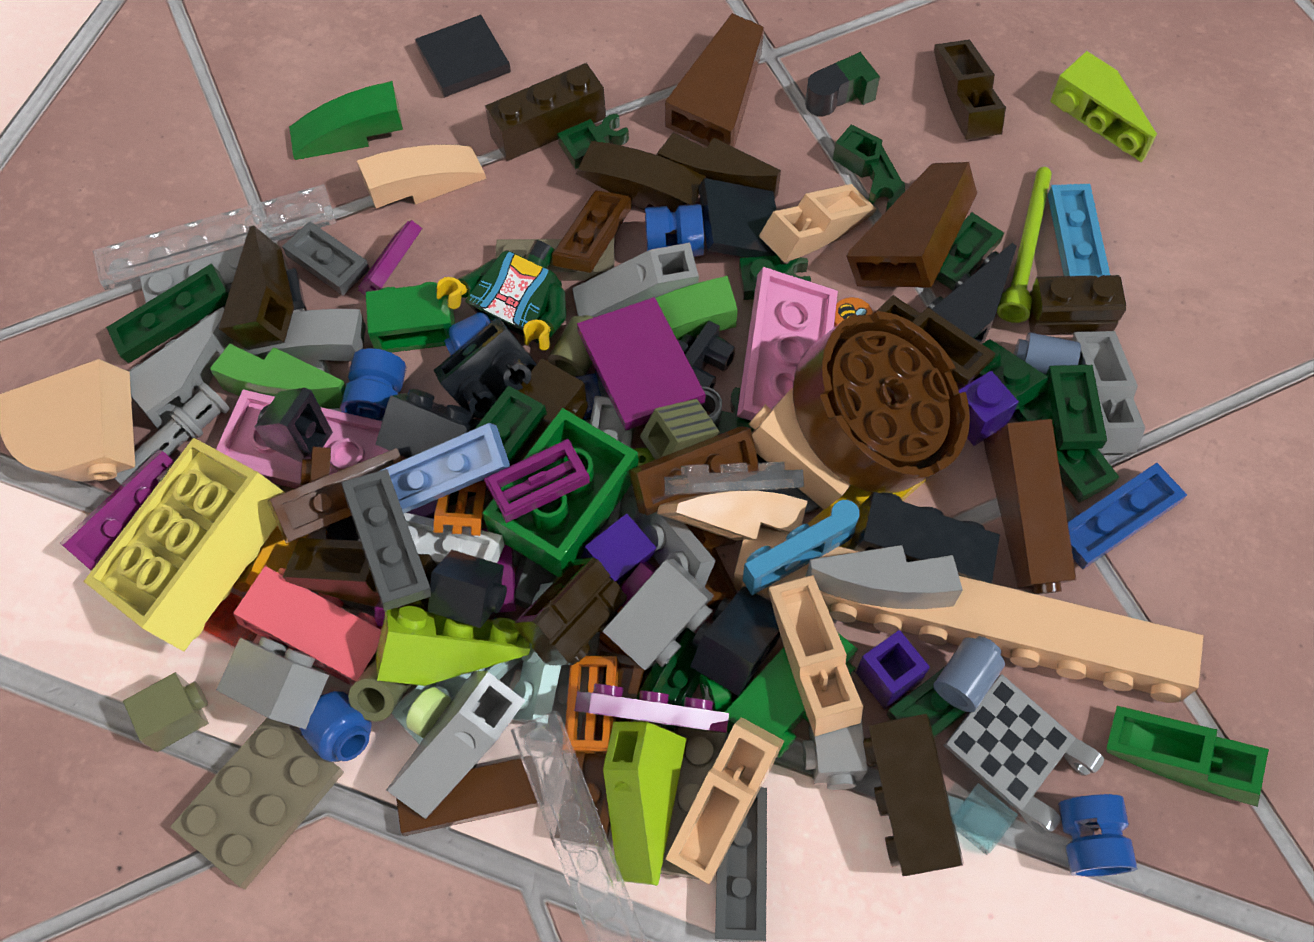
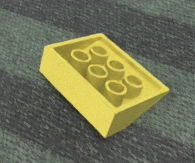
[83,438,285,652]

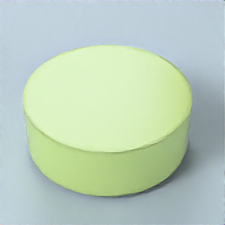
[406,687,451,738]

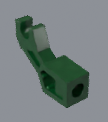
[832,124,905,212]

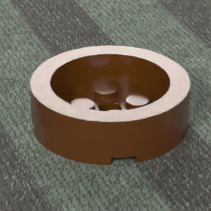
[793,311,970,493]

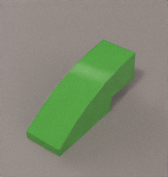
[655,276,738,340]
[210,343,346,409]

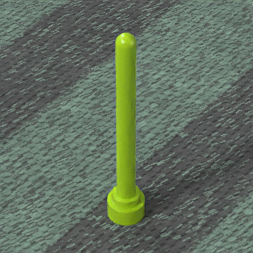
[997,167,1052,323]

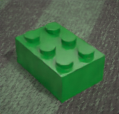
[483,408,638,577]

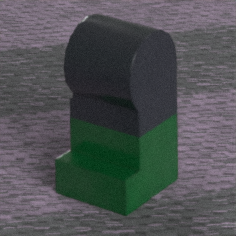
[805,51,880,116]

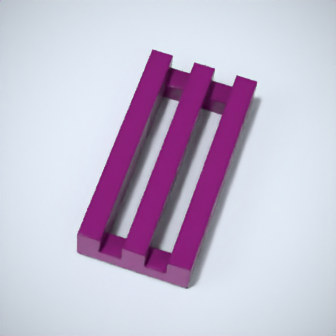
[358,220,423,296]
[484,439,590,523]

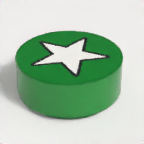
[699,674,733,712]

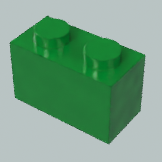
[366,282,455,353]

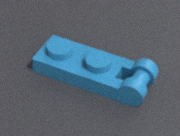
[742,500,859,595]

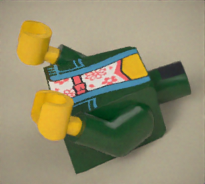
[436,240,566,350]

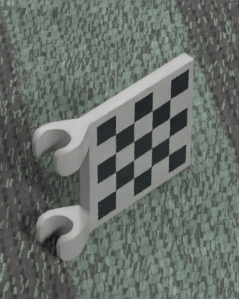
[943,674,1104,834]

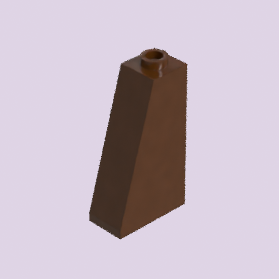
[665,13,764,147]
[846,162,977,288]
[984,419,1076,595]

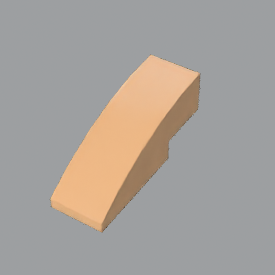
[357,145,486,208]
[759,184,877,263]
[657,491,807,540]
[769,575,863,736]
[666,717,784,884]

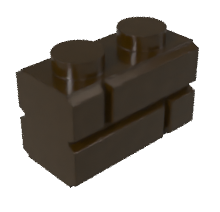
[1028,275,1126,334]
[514,557,627,665]

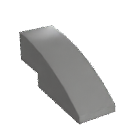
[243,309,366,368]
[1072,331,1145,454]
[806,545,963,609]

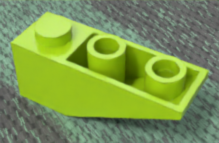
[1050,51,1157,162]
[376,606,531,686]
[603,722,687,886]

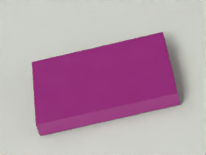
[577,297,706,431]

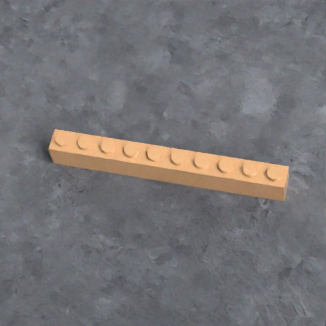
[733,527,1204,703]

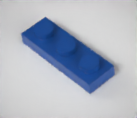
[1068,463,1187,570]

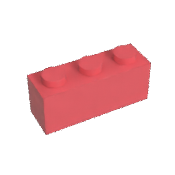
[233,566,382,686]

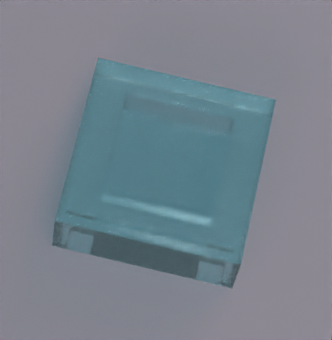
[953,783,1018,855]

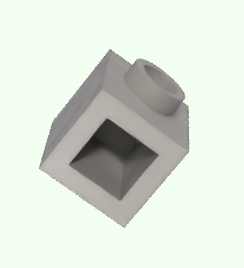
[803,719,868,790]

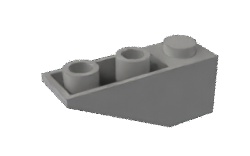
[572,243,699,317]
[129,307,234,430]
[386,671,525,819]

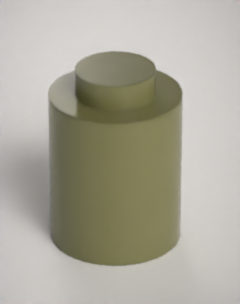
[548,315,594,380]
[348,658,412,722]

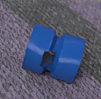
[645,204,704,257]
[340,348,407,421]
[1058,794,1138,877]

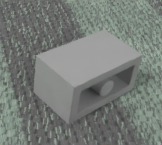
[603,558,714,670]
[216,636,329,729]

